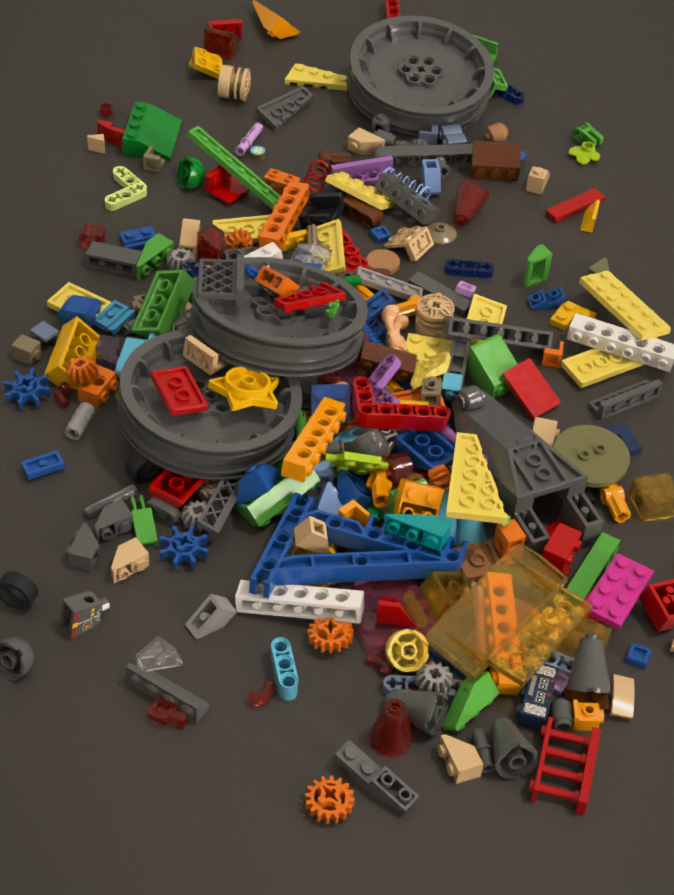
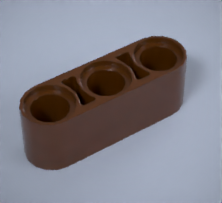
[342,193,384,228]

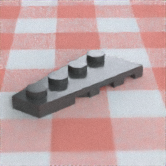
[255,86,313,131]

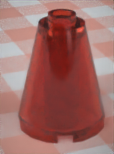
[453,179,489,226]
[369,699,413,757]

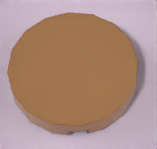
[366,249,400,275]

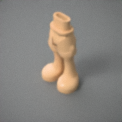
[381,305,409,352]

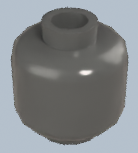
[456,385,485,411]

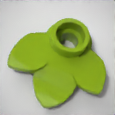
[568,142,600,165]

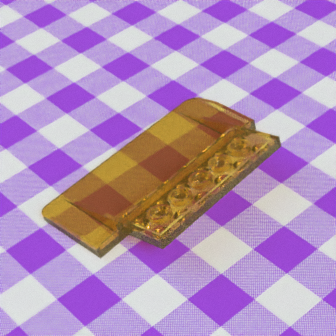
[426,544,593,687]

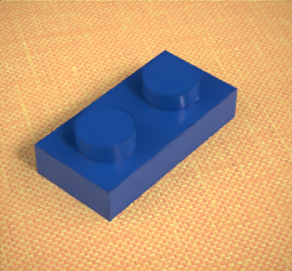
[365,288,396,324]
[21,450,65,480]

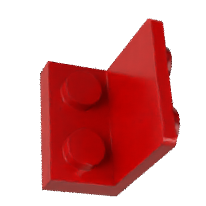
[208,19,242,40]
[205,165,250,205]

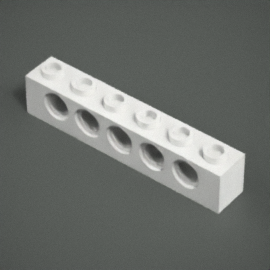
[567,313,674,372]
[235,580,364,624]

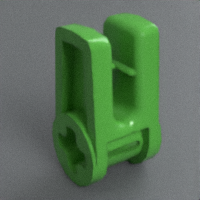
[572,122,604,147]

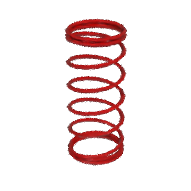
[303,160,330,205]

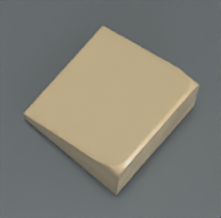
[87,134,105,153]

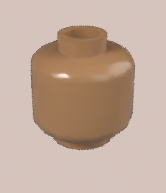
[484,122,509,142]

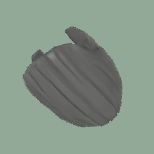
[344,428,388,458]

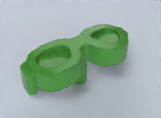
[325,300,339,318]

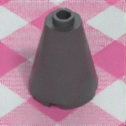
[567,633,611,693]
[385,689,448,736]
[491,718,539,779]

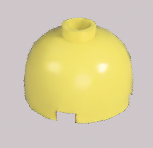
[385,629,429,672]

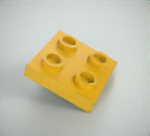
[189,46,222,80]

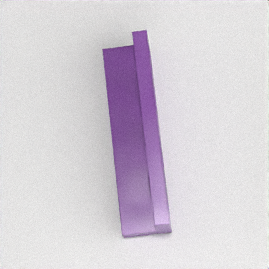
[330,155,397,190]

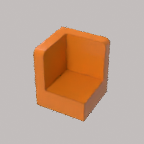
[542,341,564,368]

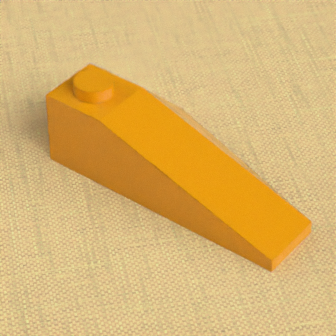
[252,0,300,39]

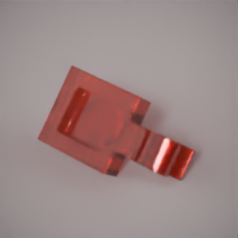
[146,696,188,730]

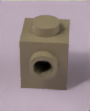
[11,334,42,366]

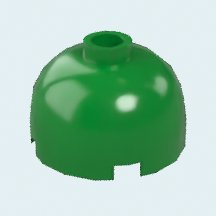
[176,156,206,189]

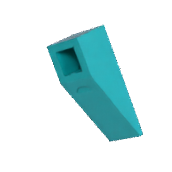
[384,514,452,552]

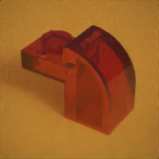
[381,451,415,489]

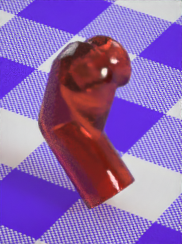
[366,653,393,676]

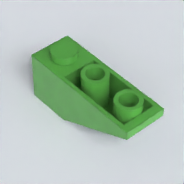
[136,233,174,280]
[442,671,500,732]

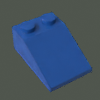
[394,430,455,471]

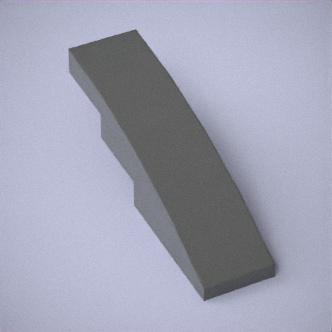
[443,336,471,404]

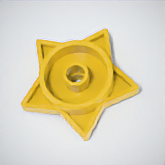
[208,366,279,411]

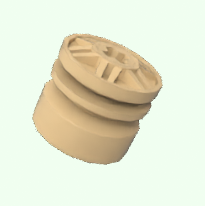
[218,64,251,101]
[415,294,454,339]

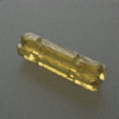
[403,591,429,627]

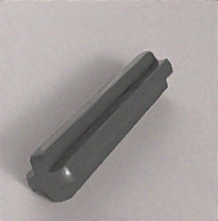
[84,484,138,518]

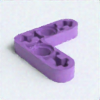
[368,354,401,404]

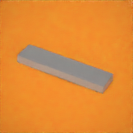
[355,266,423,300]

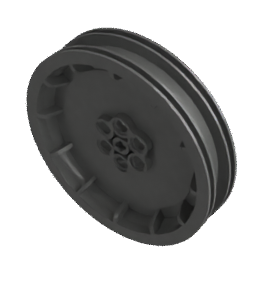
[347,16,494,136]
[189,257,368,377]
[117,329,302,480]

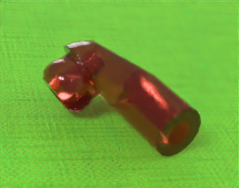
[54,382,70,408]
[247,681,275,706]

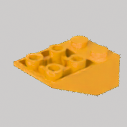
[394,478,444,517]

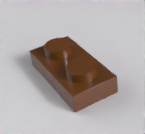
[563,689,609,714]

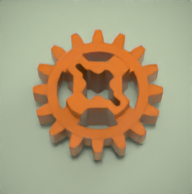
[308,617,353,653]
[305,775,355,824]

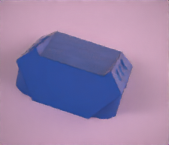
[57,295,103,326]

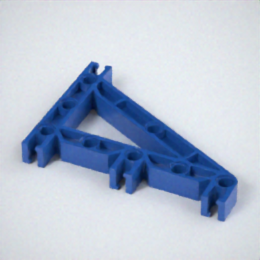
[249,492,469,599]

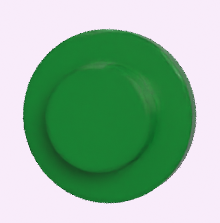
[365,506,383,524]

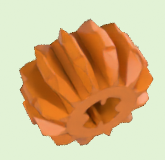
[224,227,253,250]
[66,356,99,386]
[428,464,451,492]

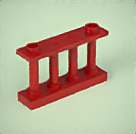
[528,717,601,815]

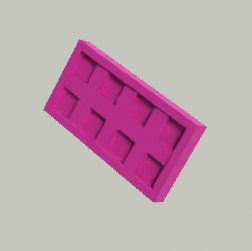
[581,553,654,630]

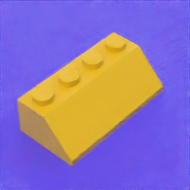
[44,316,103,389]

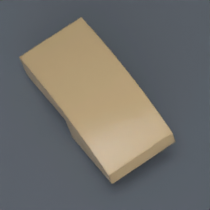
[609,674,635,719]

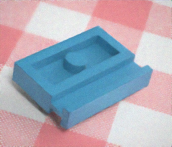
[94,300,136,335]

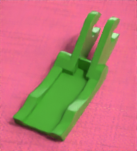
[131,495,158,545]

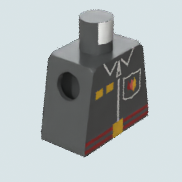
[59,591,110,640]

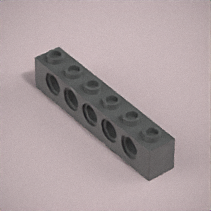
[442,315,553,349]

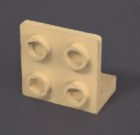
[384,226,434,262]
[183,335,230,375]

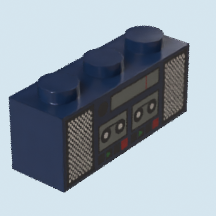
[516,661,559,731]

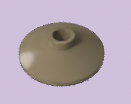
[426,222,457,245]

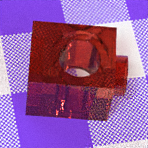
[79,223,105,248]

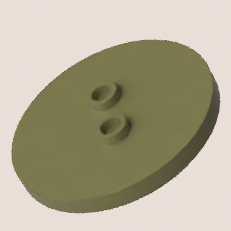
[553,425,630,487]

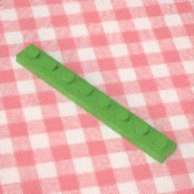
[186,126,280,210]

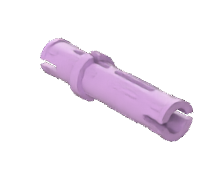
[235,123,263,156]

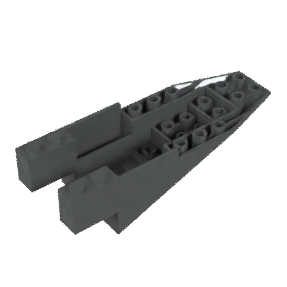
[451,391,604,563]

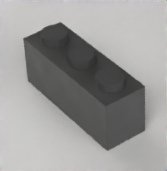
[85,241,142,278]

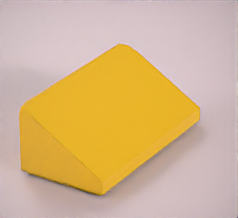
[580,200,600,233]

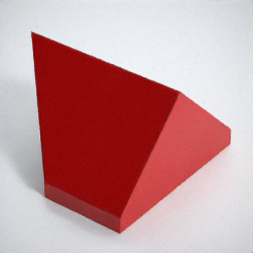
[376,595,417,628]

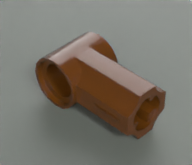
[318,150,351,171]

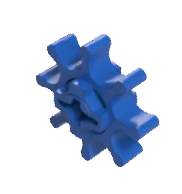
[3,368,50,409]
[160,525,208,569]

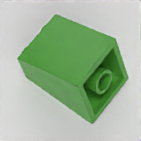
[465,334,518,398]

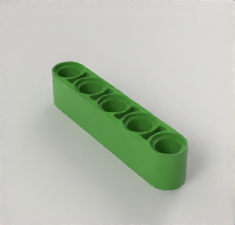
[564,532,621,608]

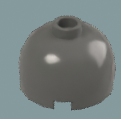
[0,636,35,681]

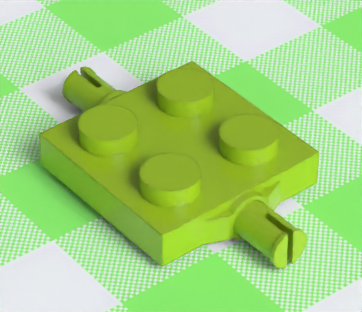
[323,451,389,475]

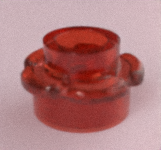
[98,103,114,117]

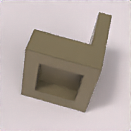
[143,146,165,173]

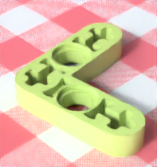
[105,166,147,211]

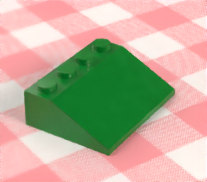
[122,102,182,161]

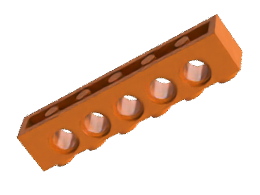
[257,181,309,250]

